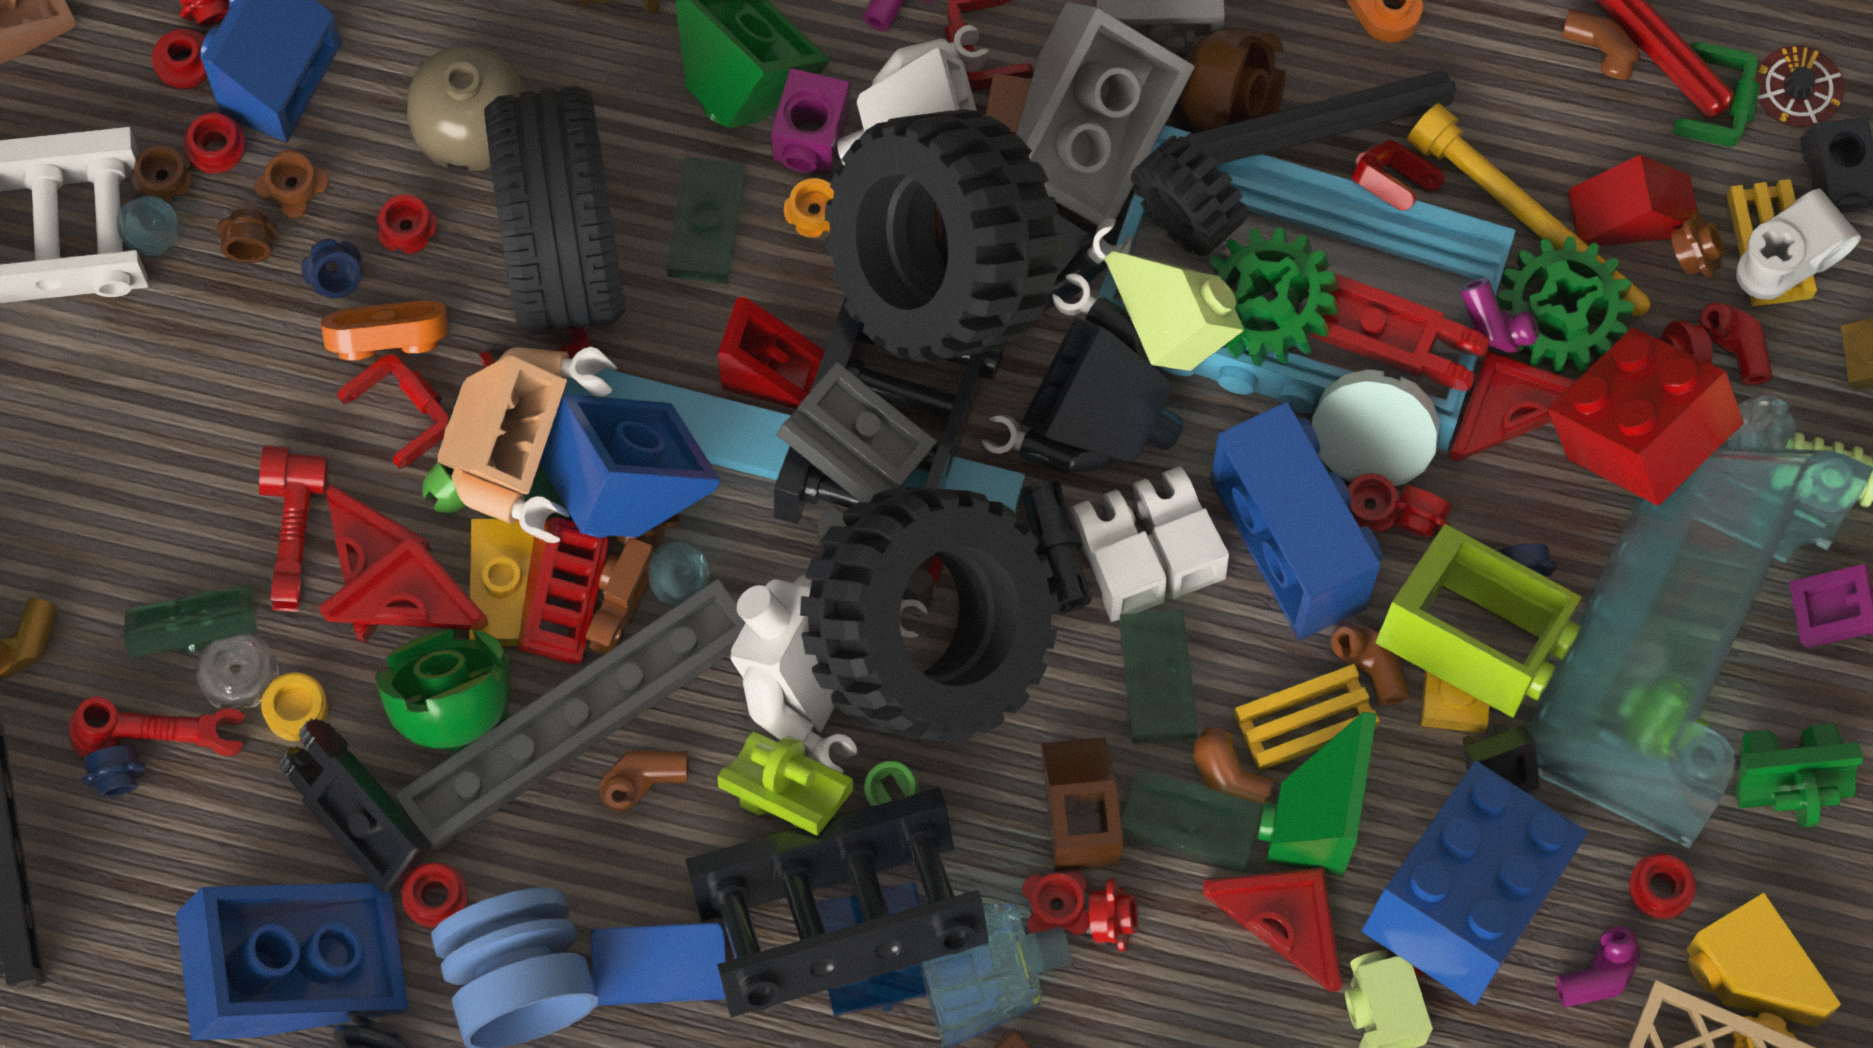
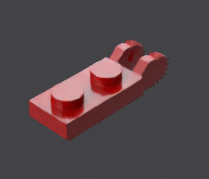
[1309,273,1490,392]

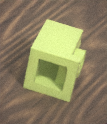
[1345,950,1433,1048]

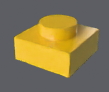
[1420,670,1490,733]

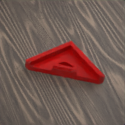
[1449,350,1576,462]
[325,484,431,643]
[318,533,489,630]
[1202,867,1342,992]

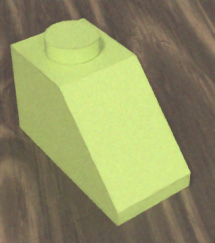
[1104,251,1244,371]

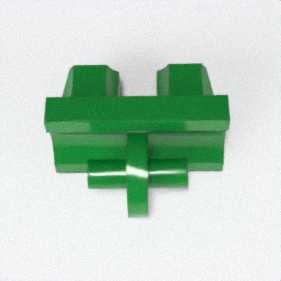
[1734,723,1864,828]

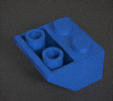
[201,0,342,143]

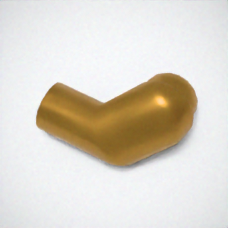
[0,598,58,679]

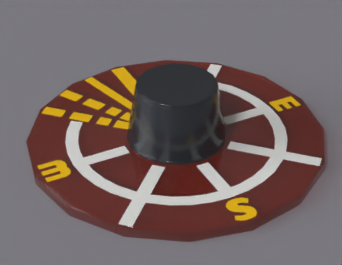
[1755,46,1845,128]

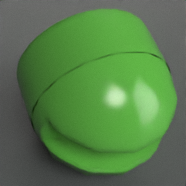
[422,462,466,514]
[864,761,919,806]

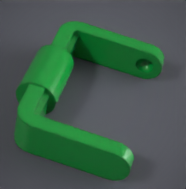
[1673,42,1760,147]

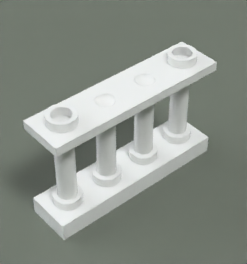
[0,127,148,303]

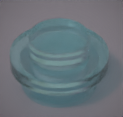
[117,196,178,256]
[648,541,709,606]

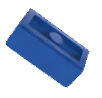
[591,923,726,1006]

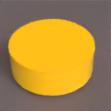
[261,672,329,741]

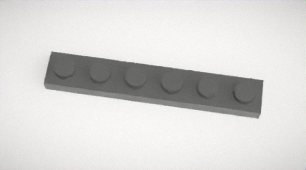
[394,579,746,853]

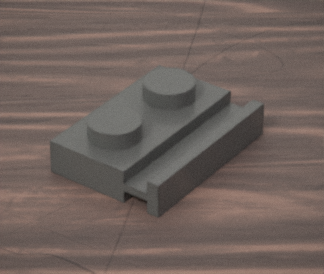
[777,362,937,502]

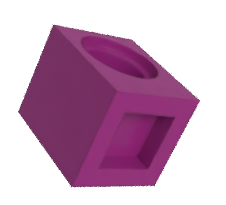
[771,68,851,173]

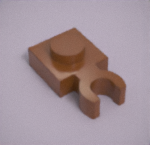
[586,537,657,655]

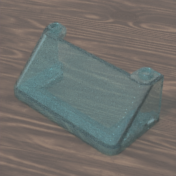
[1527,446,1873,849]

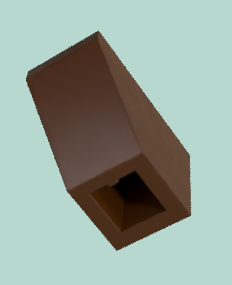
[1041,737,1123,872]

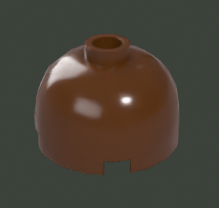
[1178,27,1286,132]

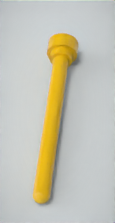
[1407,103,1650,317]

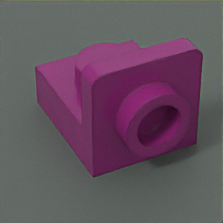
[1789,564,1873,648]

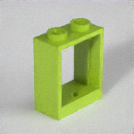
[1375,524,1582,718]

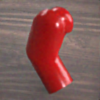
[1699,302,1773,385]

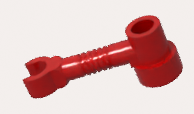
[259,445,328,612]
[68,697,245,758]

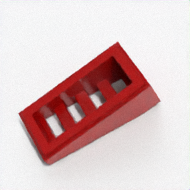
[517,517,609,665]

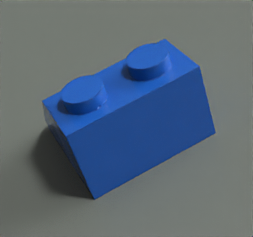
[539,394,721,538]

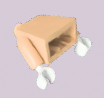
[438,347,618,543]

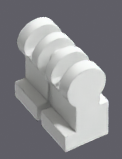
[1070,466,1229,622]

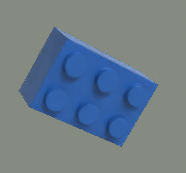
[1210,402,1382,641]
[1361,760,1588,1006]

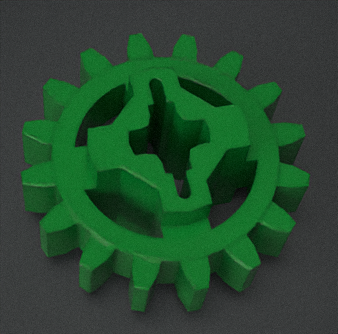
[1209,227,1339,366]
[1496,236,1634,374]

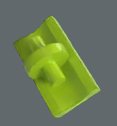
[717,731,853,836]

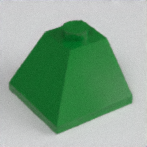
[675,0,830,128]
[1257,712,1377,877]

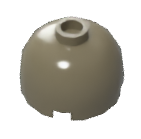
[407,45,527,171]

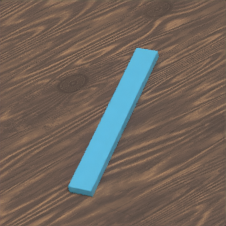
[563,369,1025,514]

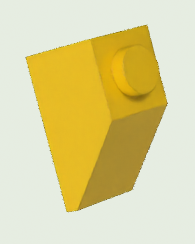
[1686,893,1841,1027]

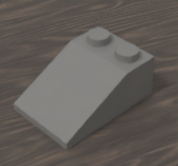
[1016,2,1195,226]

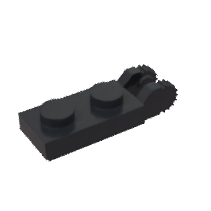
[279,718,433,894]

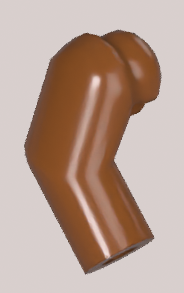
[1561,9,1640,80]
[1331,623,1410,706]
[1193,726,1275,809]
[599,750,688,812]

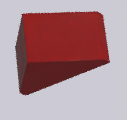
[1567,155,1698,247]
[718,297,825,409]

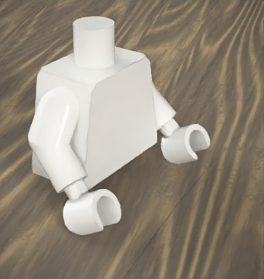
[837,25,989,165]
[731,574,927,773]

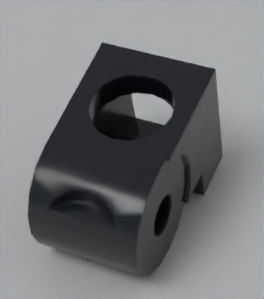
[1800,117,1873,213]

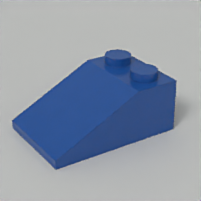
[176,883,408,1041]

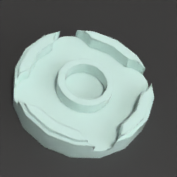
[1312,369,1440,486]

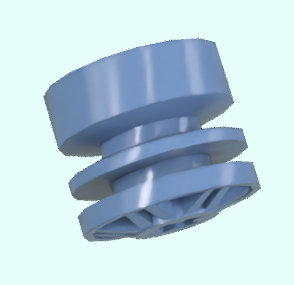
[431,888,598,1048]

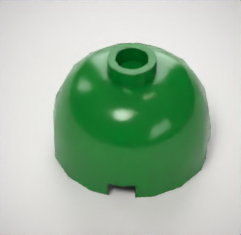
[375,630,511,751]

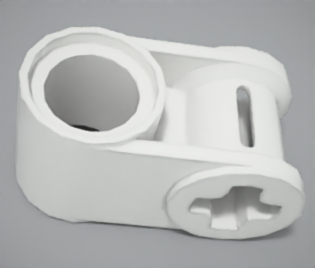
[1736,189,1861,300]

